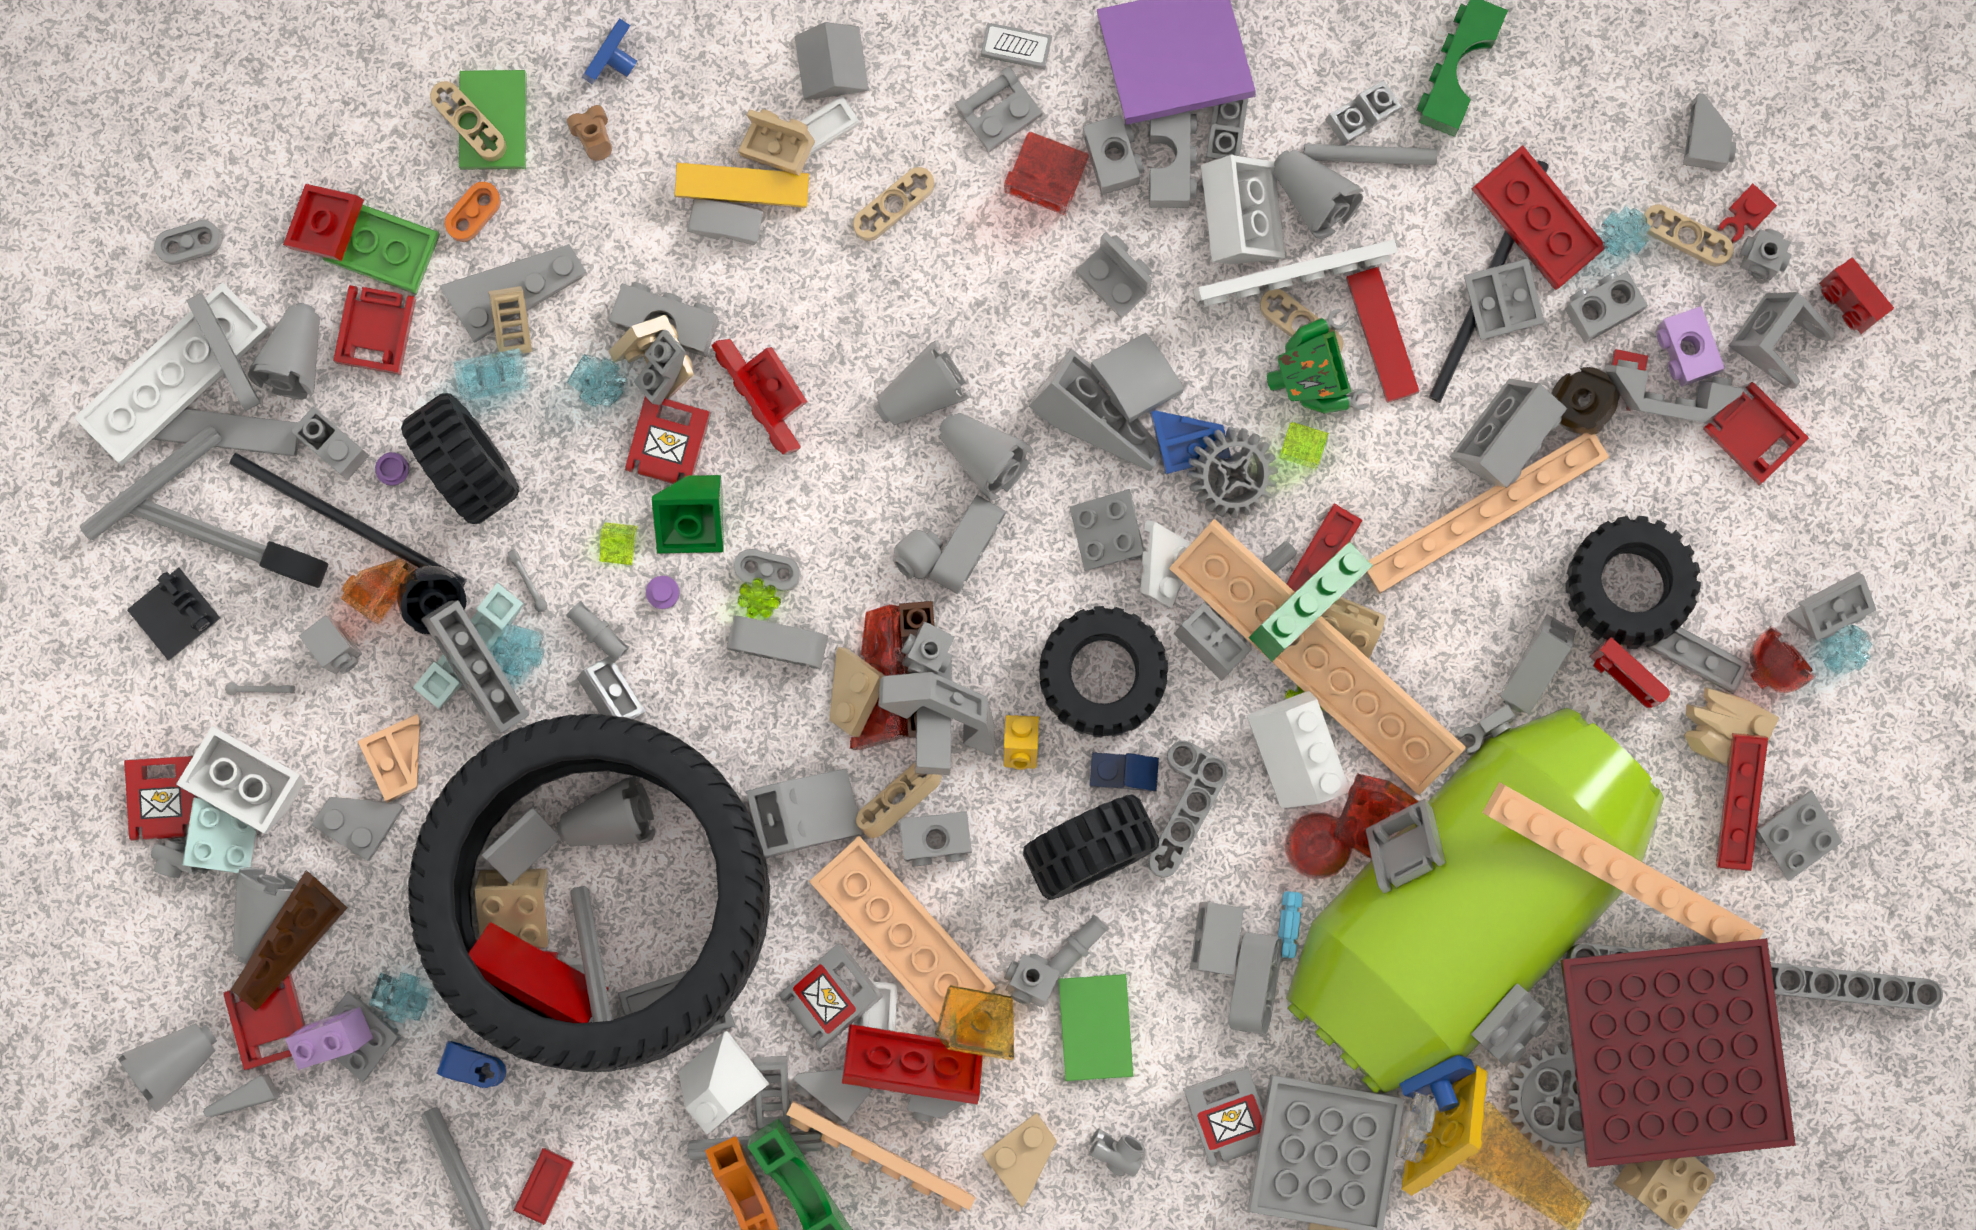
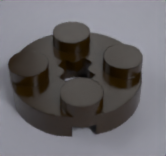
[1551,367,1620,435]

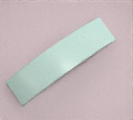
[413,583,524,709]

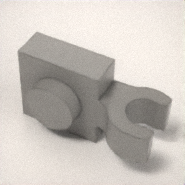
[1456,705,1515,755]

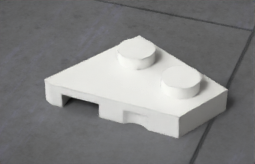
[1141,520,1191,608]

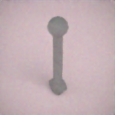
[508,549,548,612]
[225,682,295,695]

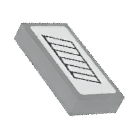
[981,22,1052,70]

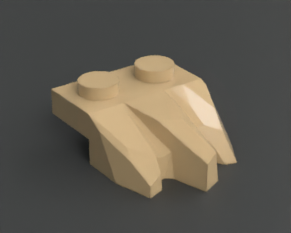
[1684,687,1779,768]

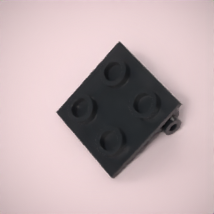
[127,567,221,661]

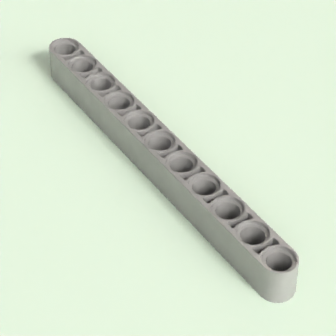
[1565,943,1943,1010]

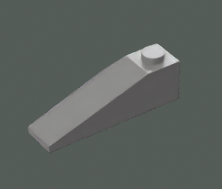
[1029,348,1160,471]

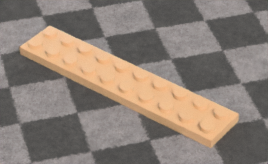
[1169,519,1465,795]

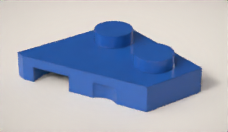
[1150,410,1231,474]

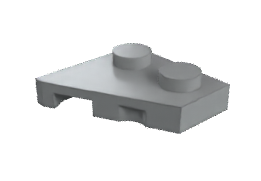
[312,797,405,862]

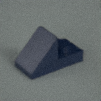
[1089,752,1159,792]

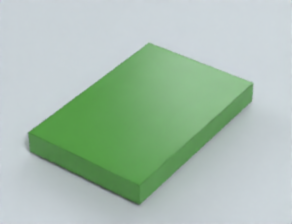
[459,70,527,170]
[323,204,440,295]
[1058,974,1134,1081]

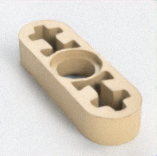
[430,81,507,161]
[853,167,934,241]
[1641,204,1734,267]
[1260,289,1343,353]
[856,762,942,838]

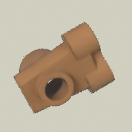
[566,105,612,161]

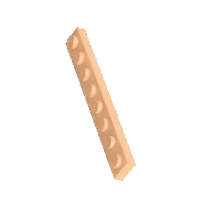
[1366,433,1609,594]

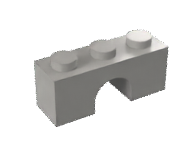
[1149,111,1197,208]
[609,282,719,357]

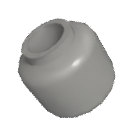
[893,529,943,579]

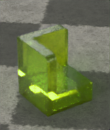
[1278,422,1329,469]

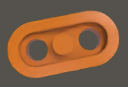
[445,182,501,242]

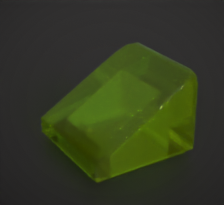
[599,522,637,565]

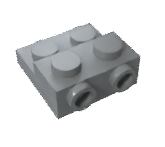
[1471,983,1552,1067]

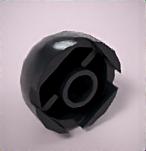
[397,565,467,635]

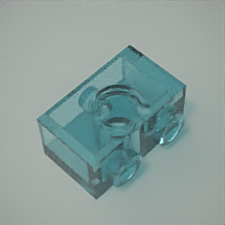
[453,348,531,401]

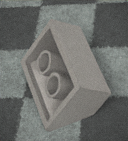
[1449,378,1567,488]

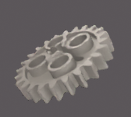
[1508,1044,1585,1157]

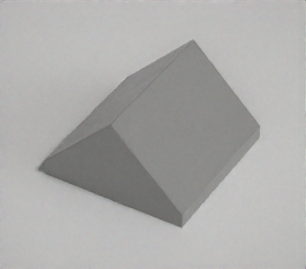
[794,22,869,101]
[481,808,561,884]

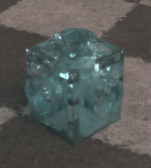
[1600,206,1652,260]
[567,354,628,407]
[493,623,544,677]
[1817,624,1873,674]
[369,972,431,1023]

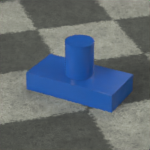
[581,18,637,84]
[1399,1055,1476,1112]

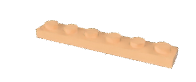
[786,1100,975,1212]

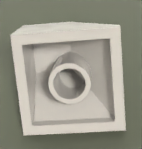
[678,1031,769,1135]

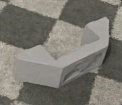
[1605,360,1743,422]
[879,672,995,756]

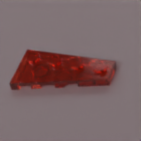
[849,604,909,750]

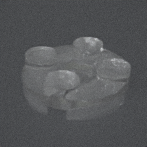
[1396,1092,1436,1163]

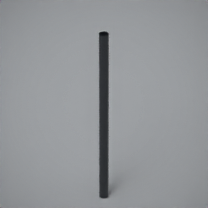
[1429,160,1549,403]
[229,453,467,587]

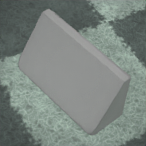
[577,657,646,720]

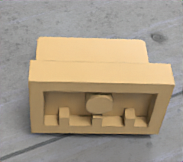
[608,315,694,399]
[1321,597,1386,659]
[475,868,549,948]

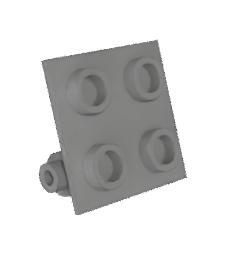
[1070,489,1144,571]
[1756,790,1842,881]
[329,991,401,1083]

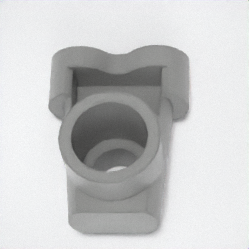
[151,838,209,878]
[1089,1128,1145,1177]

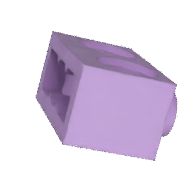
[285,1007,373,1070]

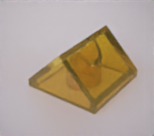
[935,985,1014,1061]

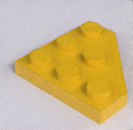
[1401,1065,1487,1196]

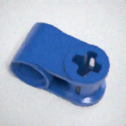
[436,1040,507,1088]

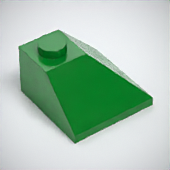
[652,475,724,554]

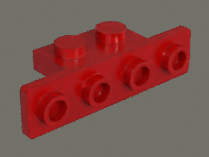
[711,339,808,455]

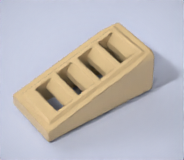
[488,286,532,357]

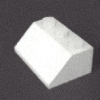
[1201,155,1285,264]
[1246,691,1351,808]
[176,726,306,834]

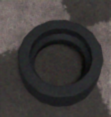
[259,541,329,588]

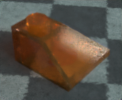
[341,558,415,625]

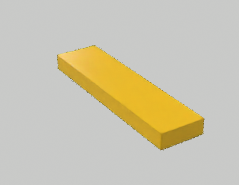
[674,162,809,208]

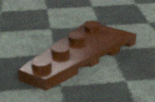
[231,870,348,1011]

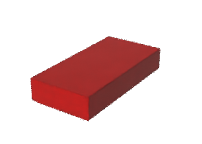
[513,1148,574,1225]

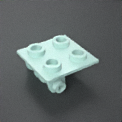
[182,798,256,873]

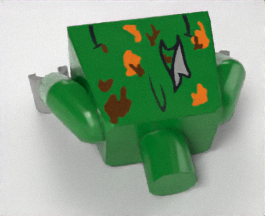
[1267,309,1369,414]

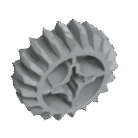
[1187,427,1278,518]

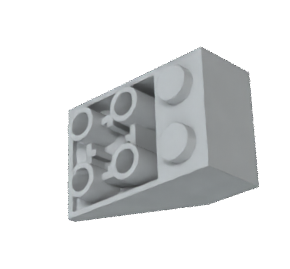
[746,768,863,858]

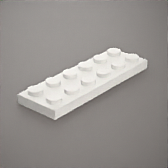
[1192,239,1398,306]
[74,282,270,466]

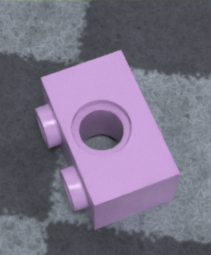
[1656,306,1725,387]

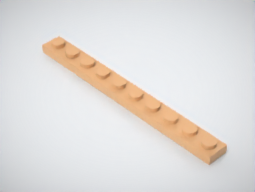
[1482,782,1764,943]

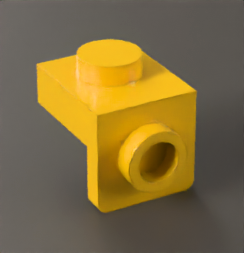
[1003,715,1039,770]

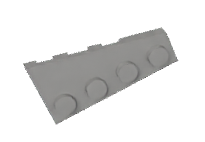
[439,244,587,343]

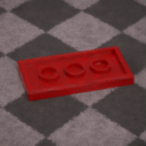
[1471,145,1607,290]
[468,922,609,1023]
[842,1024,984,1105]

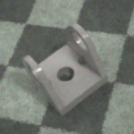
[1728,292,1835,389]

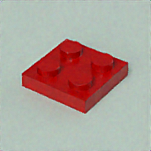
[283,184,364,261]

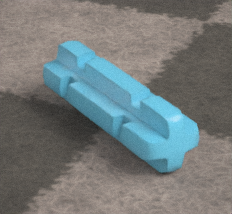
[1278,891,1303,958]

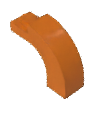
[705,1136,780,1230]

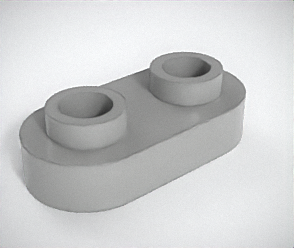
[154,220,222,265]
[734,549,801,591]

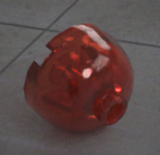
[1749,626,1816,693]
[1285,812,1352,879]

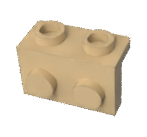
[738,109,815,176]

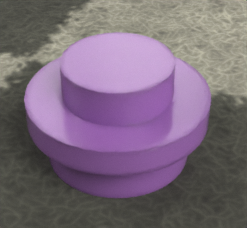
[375,452,409,486]
[646,576,680,609]

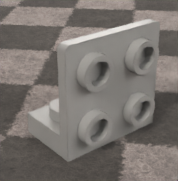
[1076,232,1152,319]
[1787,572,1877,641]

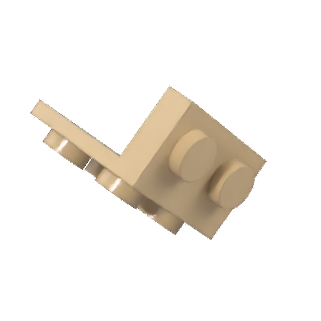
[1613,1157,1715,1229]

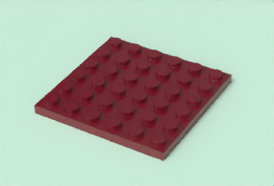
[1560,938,1796,1168]

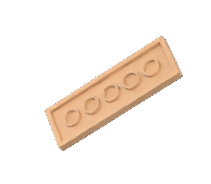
[809,836,996,1033]

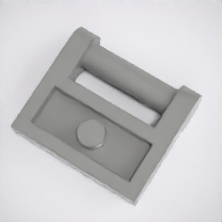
[954,66,1042,153]

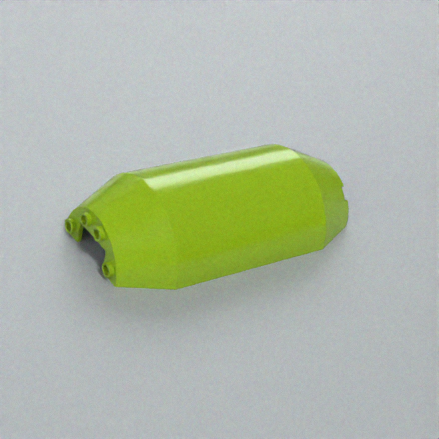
[1286,708,1664,1094]

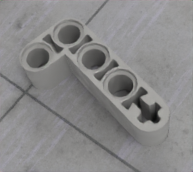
[1148,740,1228,878]

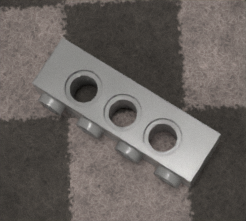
[422,600,529,733]

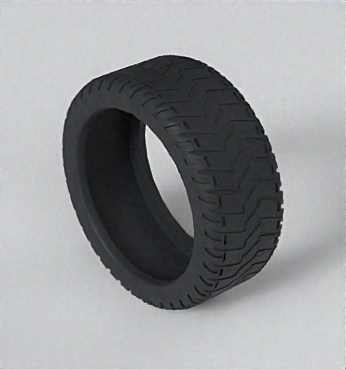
[408,714,770,1072]

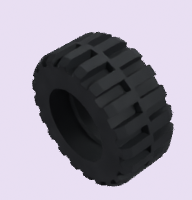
[401,393,520,524]
[1565,515,1701,649]
[1039,606,1168,738]
[1023,794,1159,900]

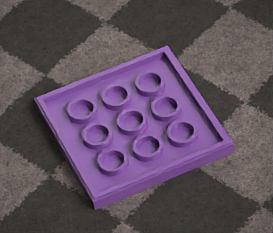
[1097,0,1256,125]

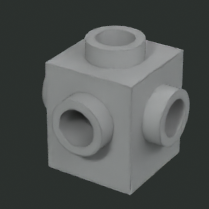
[1740,229,1792,280]
[901,622,955,674]
[1004,954,1060,1008]

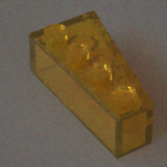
[1458,1100,1592,1230]

